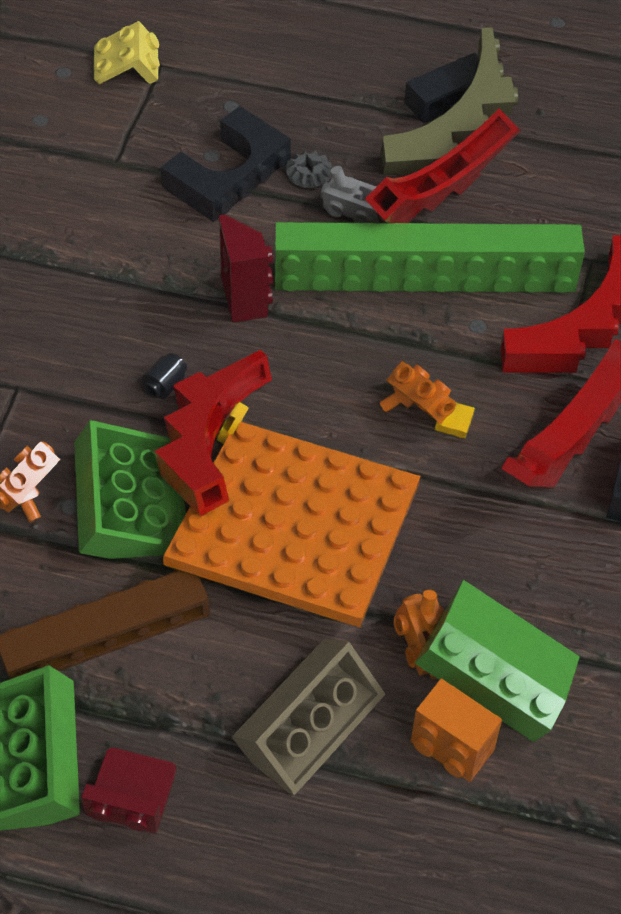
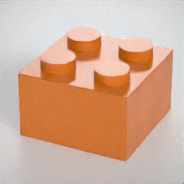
[410,678,502,782]

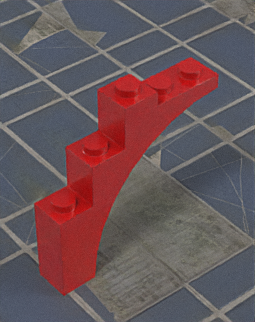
[365,108,521,223]
[500,235,621,373]
[154,350,272,517]

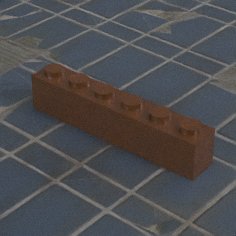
[0,569,210,680]

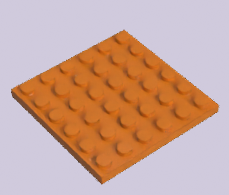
[163,422,421,628]

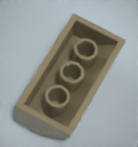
[232,639,385,795]

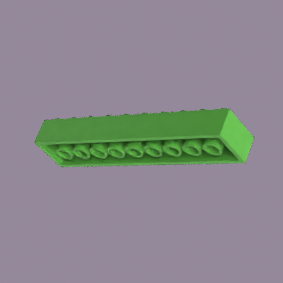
[275,222,585,293]

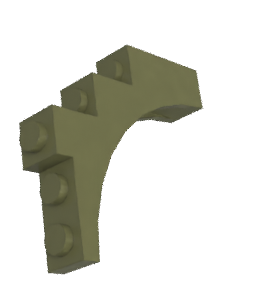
[380,27,518,175]

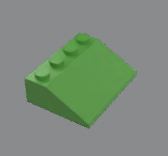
[74,420,186,559]
[415,580,580,742]
[0,665,80,831]

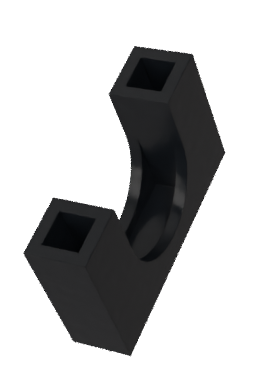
[161,106,291,222]

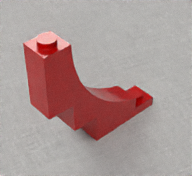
[501,339,621,487]

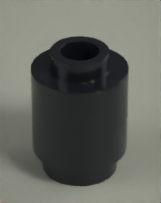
[142,353,187,399]

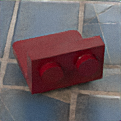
[82,748,177,834]

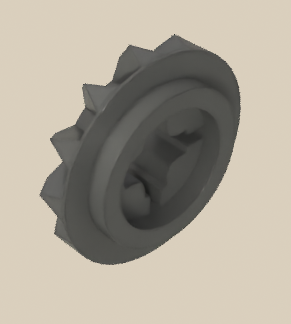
[286,150,332,188]

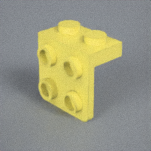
[94,21,160,84]

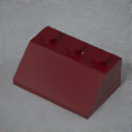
[219,215,273,323]

